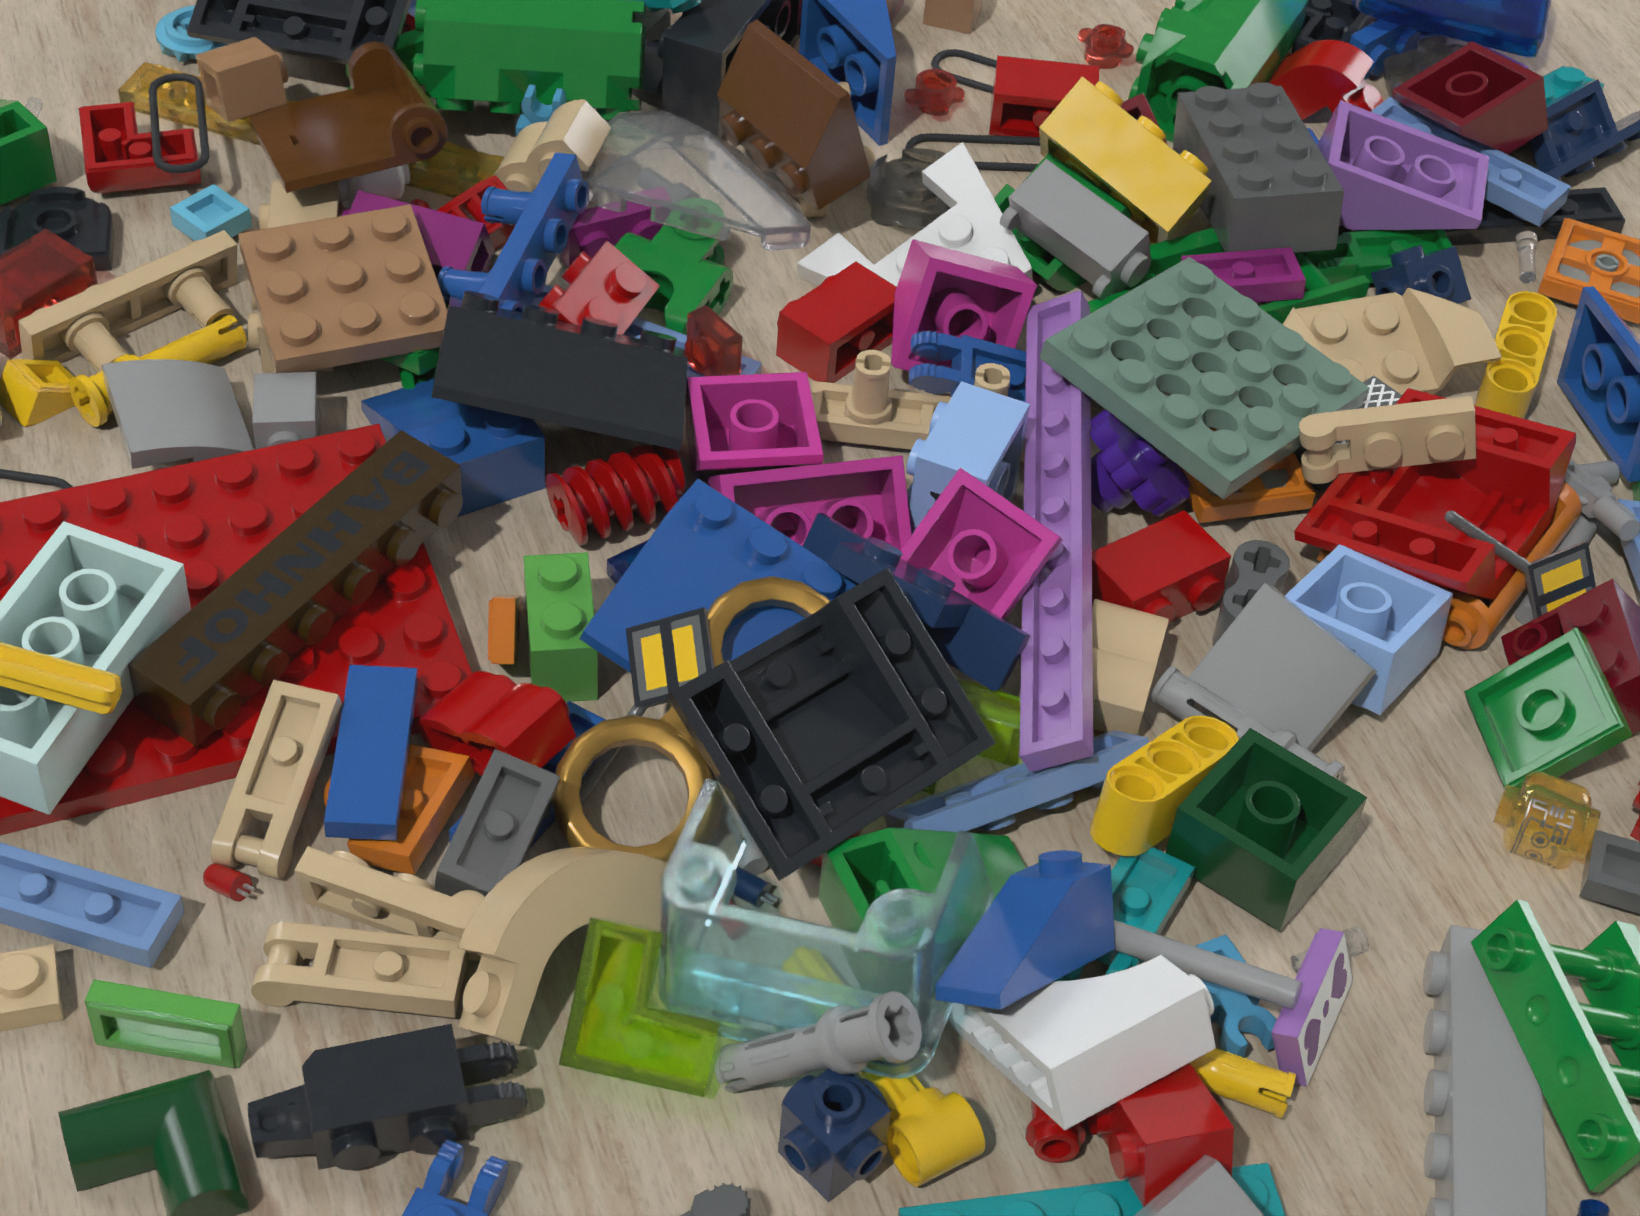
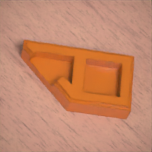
[488,594,521,664]

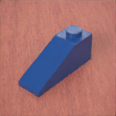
[935,850,1115,1010]

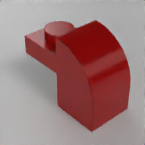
[1267,40,1383,120]

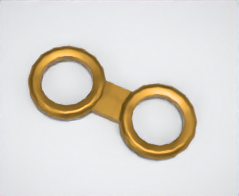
[553,576,830,866]

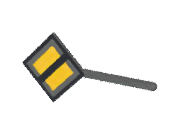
[1445,511,1596,619]
[579,607,714,805]

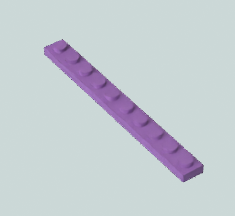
[1019,290,1093,772]

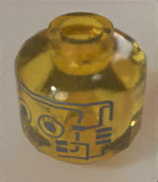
[1493,771,1601,869]

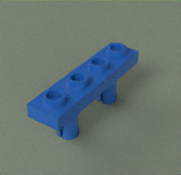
[437,152,589,313]

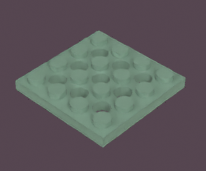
[1039,257,1370,499]

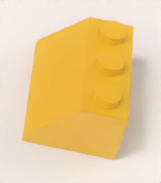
[1039,76,1212,244]

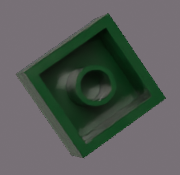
[1165,728,1367,931]

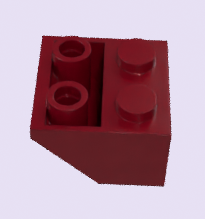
[1501,578,1640,734]

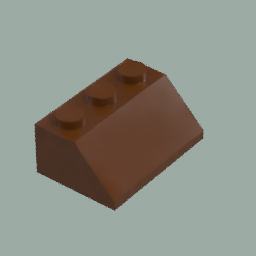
[717,19,871,211]

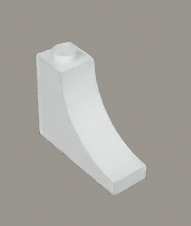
[935,955,1216,1130]

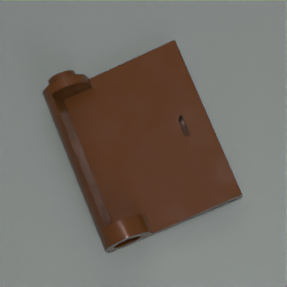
[247,42,447,193]

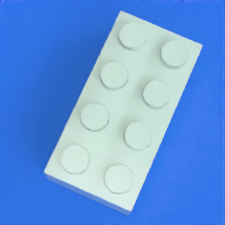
[0,521,191,815]

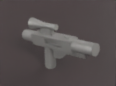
[1564,459,1640,541]

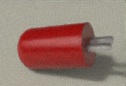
[203,863,255,902]

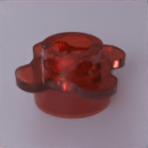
[1078,24,1134,69]
[904,69,965,116]

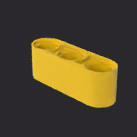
[1474,291,1557,419]
[1090,715,1239,856]

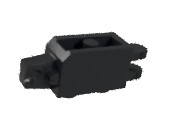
[248,1024,528,1170]

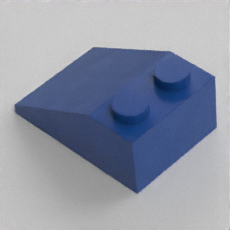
[799,0,897,146]
[361,378,545,518]

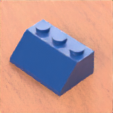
[1557,286,1640,482]

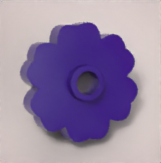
[1090,409,1190,517]

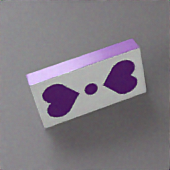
[1271,928,1353,1086]

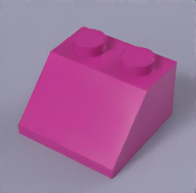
[891,239,1037,371]
[685,372,824,472]

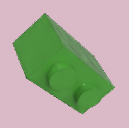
[523,552,598,702]

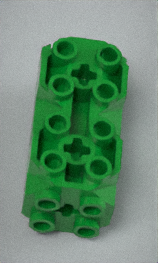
[413,0,646,121]
[1128,0,1308,143]

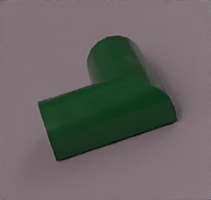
[58,1070,250,1216]

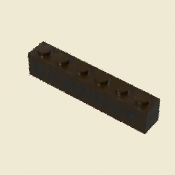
[128,430,463,747]

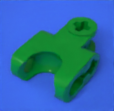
[614,202,734,340]

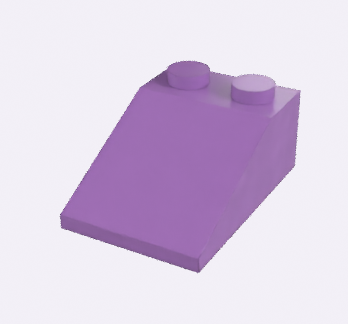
[1317,100,1489,230]

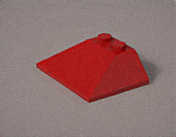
[1294,388,1576,600]

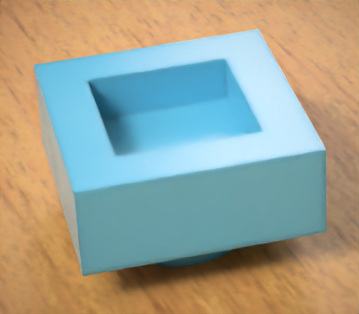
[170,184,252,241]

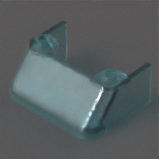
[658,779,994,1079]

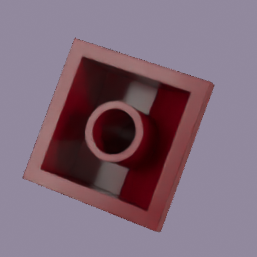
[1392,41,1548,154]

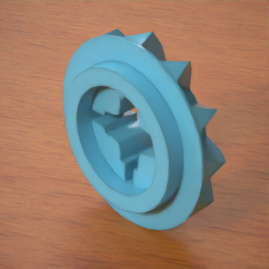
[155,5,229,62]

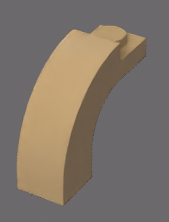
[457,847,680,1045]

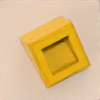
[0,359,75,426]

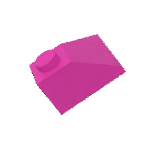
[900,467,1063,620]

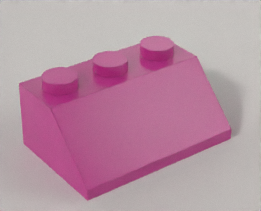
[708,455,911,550]

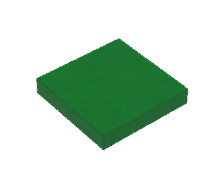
[1464,627,1633,800]

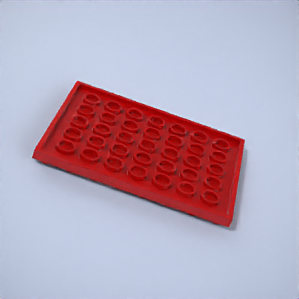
[0,424,472,835]

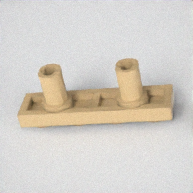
[18,230,237,373]
[811,350,1025,462]

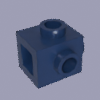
[1371,245,1471,304]
[778,1069,891,1202]

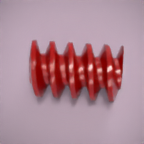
[545,445,685,546]

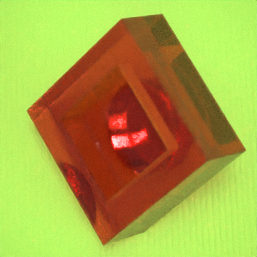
[684,305,743,376]

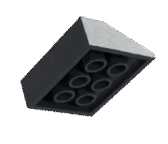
[432,291,688,450]

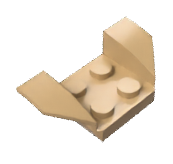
[1282,288,1502,395]

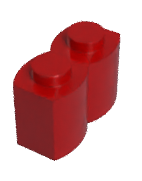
[415,671,576,776]

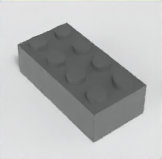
[1173,83,1344,253]

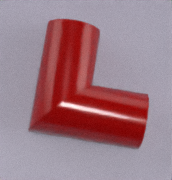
[78,102,202,194]

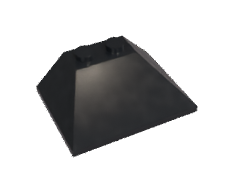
[186,0,411,64]
[667,568,996,881]

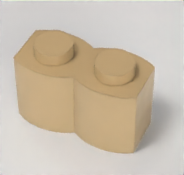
[494,100,611,193]
[1092,599,1169,735]

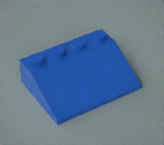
[580,479,859,673]

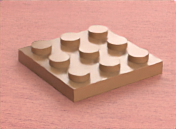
[238,204,447,373]

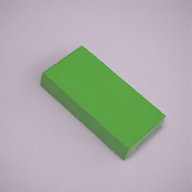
[84,979,247,1068]

